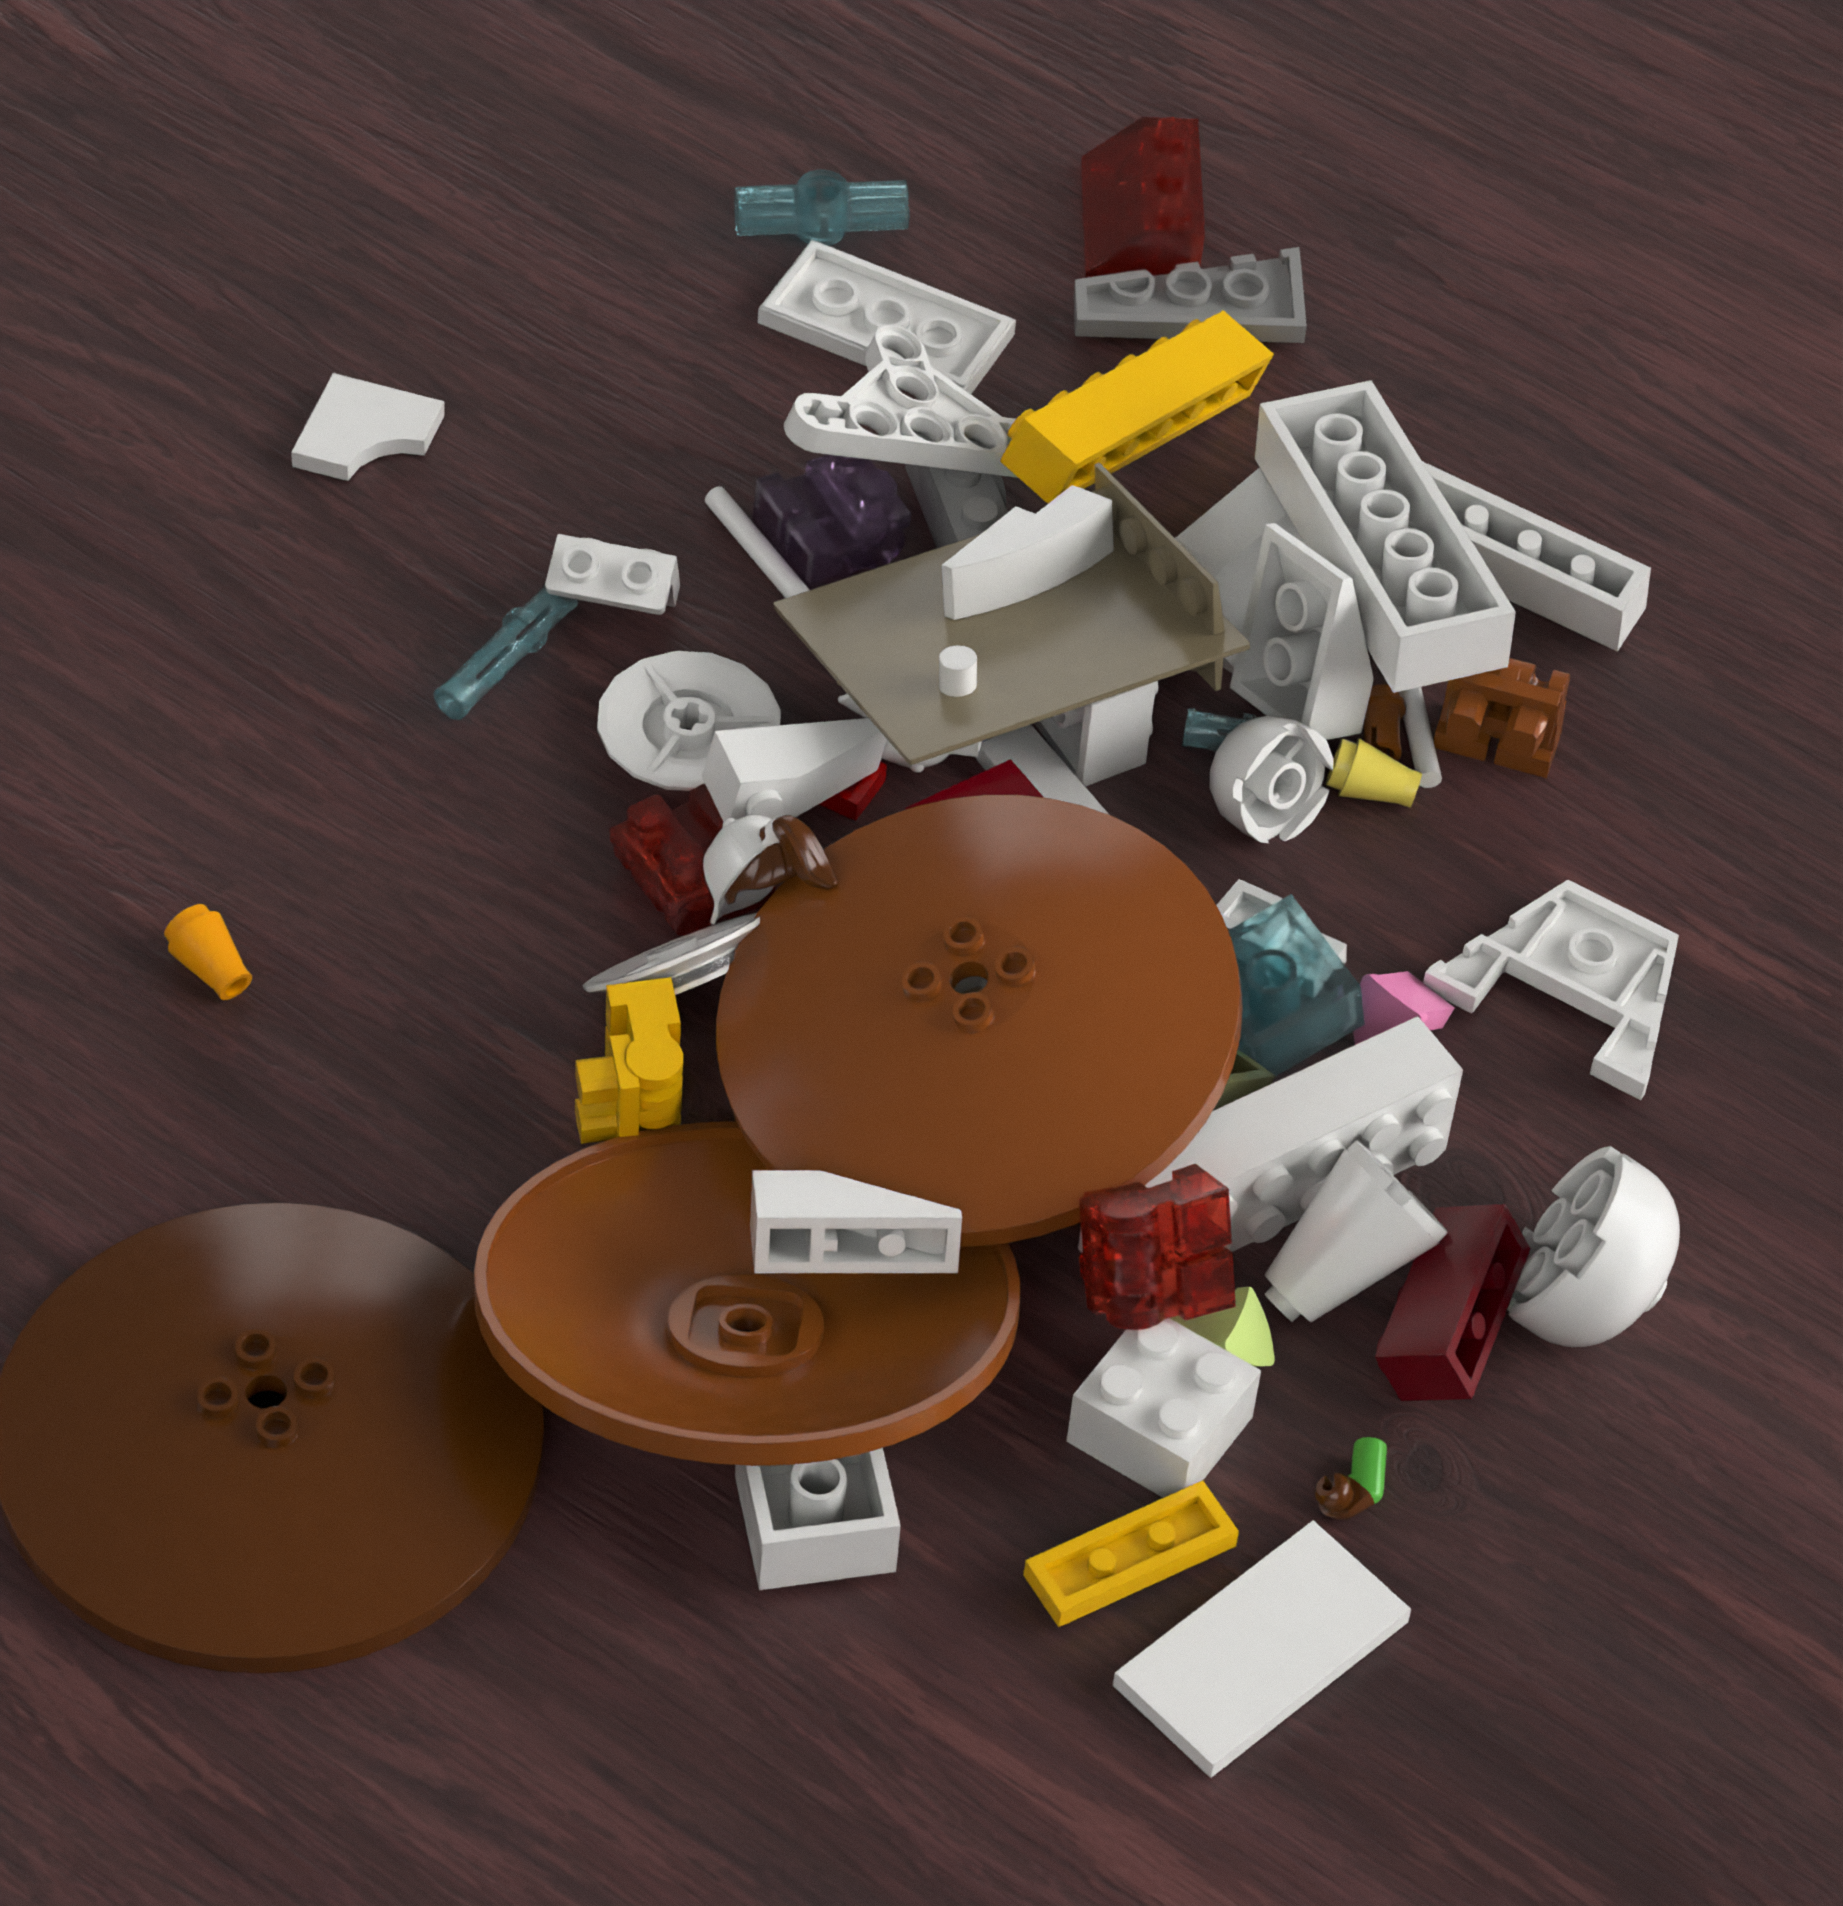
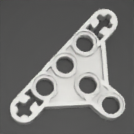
[784,324,1018,478]

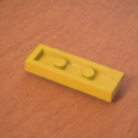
[1023,1480,1239,1628]

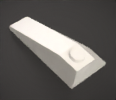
[1175,468,1306,674]

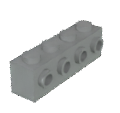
[905,431,1008,548]

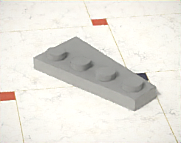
[1073,247,1307,343]

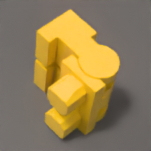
[575,977,684,1144]

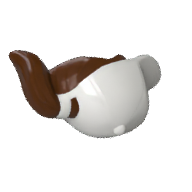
[703,815,838,925]

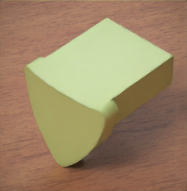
[1170,1286,1275,1367]

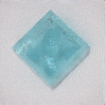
[1228,894,1365,1076]

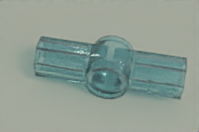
[734,169,909,246]

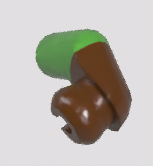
[1314,1437,1387,1520]

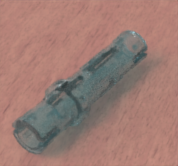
[434,584,578,720]

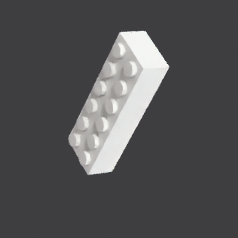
[1255,380,1516,693]
[1078,1016,1463,1305]

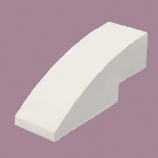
[942,485,1114,620]

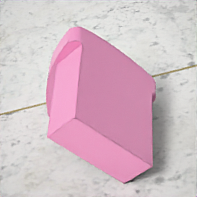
[1353,971,1455,1045]

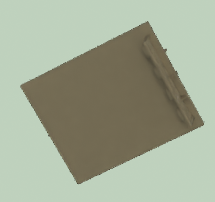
[773,463,1250,765]

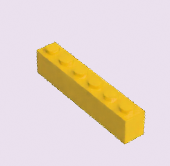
[1000,310,1274,504]

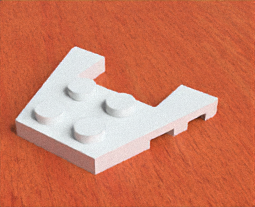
[1423,880,1679,1100]

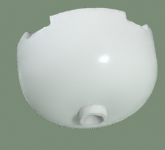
[1507,1146,1680,1347]

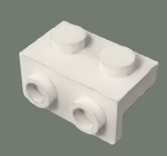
[545,534,680,615]

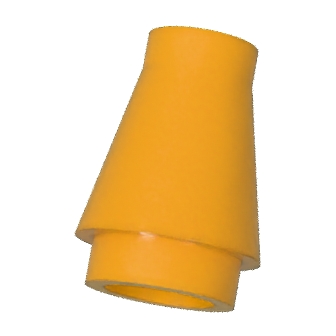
[164,904,252,1000]

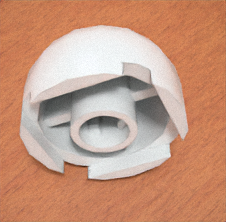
[1210,716,1333,843]

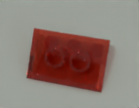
[1081,117,1205,278]

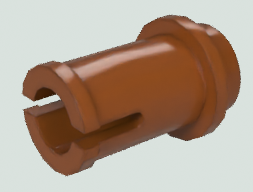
[1364,685,1406,761]

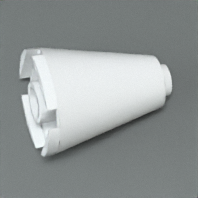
[1264,1140,1448,1322]

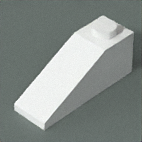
[702,718,887,822]
[750,1170,962,1273]

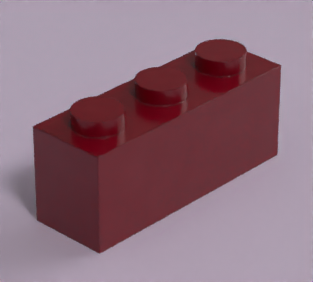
[1374,1204,1531,1401]

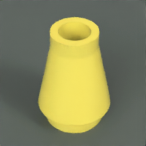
[1326,738,1422,808]

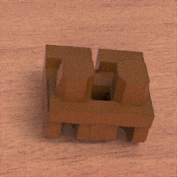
[1433,658,1570,778]

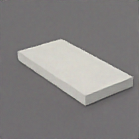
[758,240,1016,394]
[1113,1520,1411,1778]

